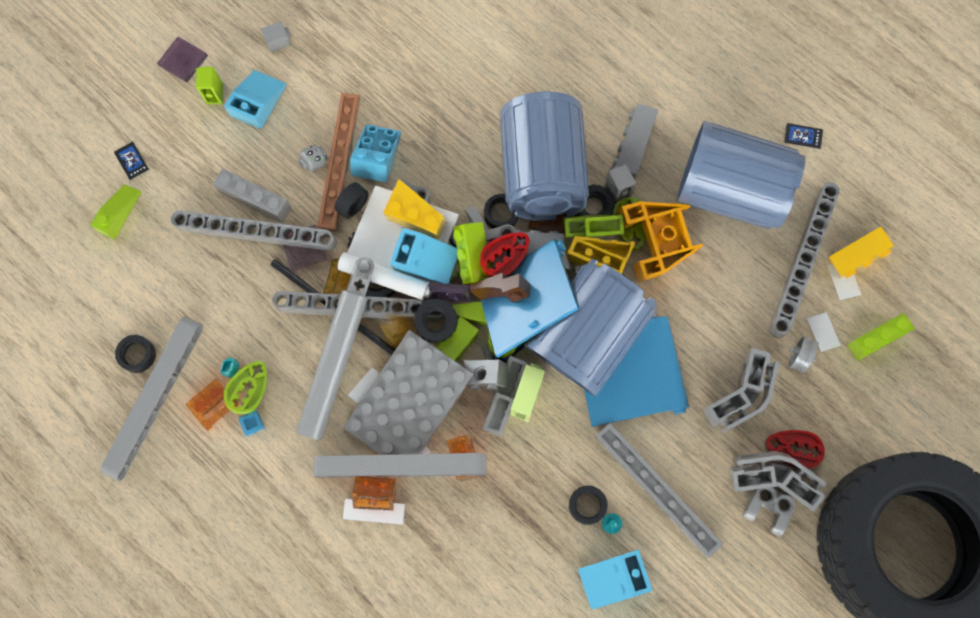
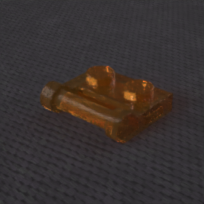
[185,379,239,431]

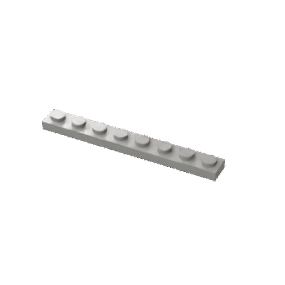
[595,423,723,558]

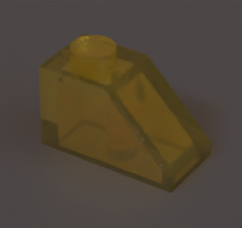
[379,317,413,349]

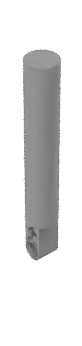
[296,257,374,440]

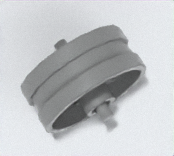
[788,336,819,374]

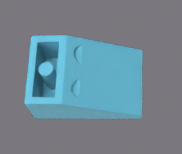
[224,70,287,130]
[350,124,401,183]
[390,228,457,286]
[578,549,653,610]

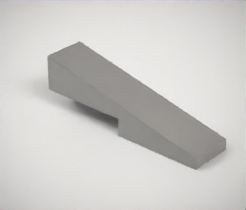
[482,356,528,436]

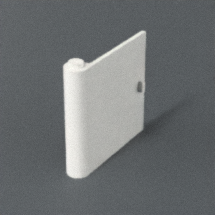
[338,185,459,300]

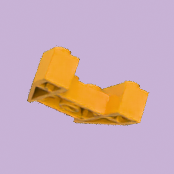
[616,201,703,283]

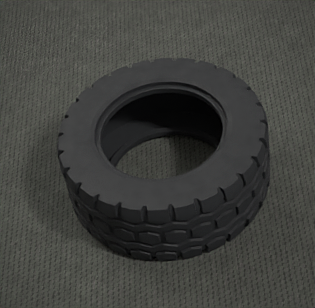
[817,452,980,618]

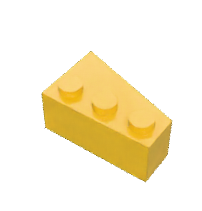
[383,179,446,240]
[828,226,894,279]
[567,236,635,274]

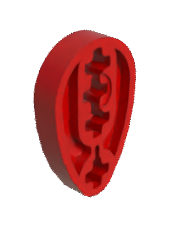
[480,232,530,277]
[765,430,825,469]

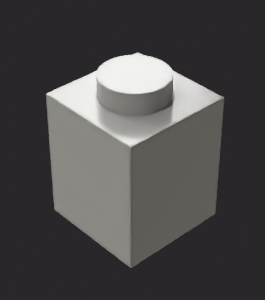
[261,21,291,52]

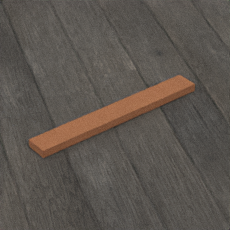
[317,93,360,232]

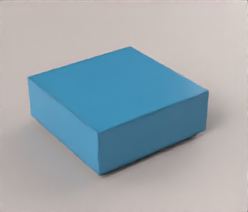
[238,410,265,437]

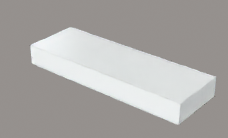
[343,499,406,525]

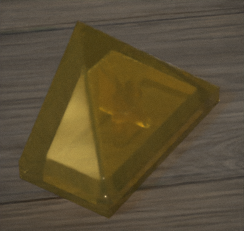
[323,258,356,294]

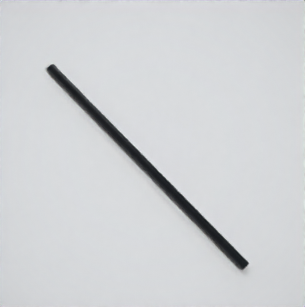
[271,260,396,356]

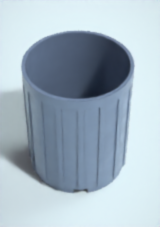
[500,91,589,221]
[677,120,806,229]
[524,259,657,397]

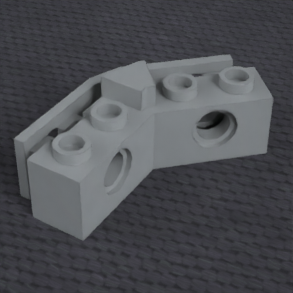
[703,348,780,434]
[729,451,827,512]

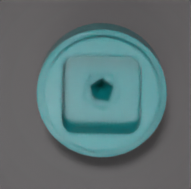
[220,357,239,378]
[601,513,622,534]

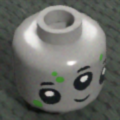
[298,145,327,172]

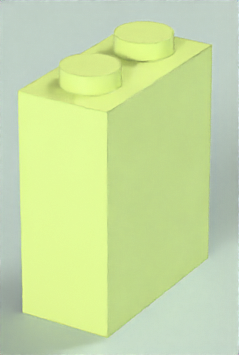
[510,364,545,422]

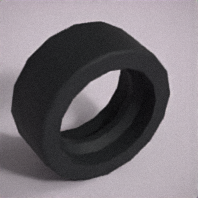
[334,182,369,219]
[484,193,519,229]
[115,335,156,373]
[569,485,608,525]

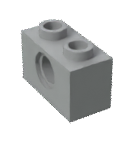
[605,164,636,204]
[464,360,508,390]

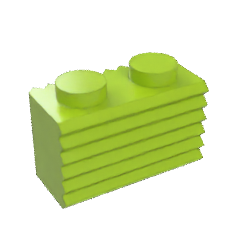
[195,66,224,104]

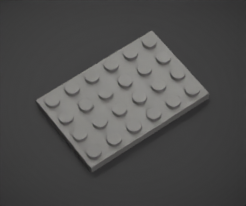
[343,330,474,455]

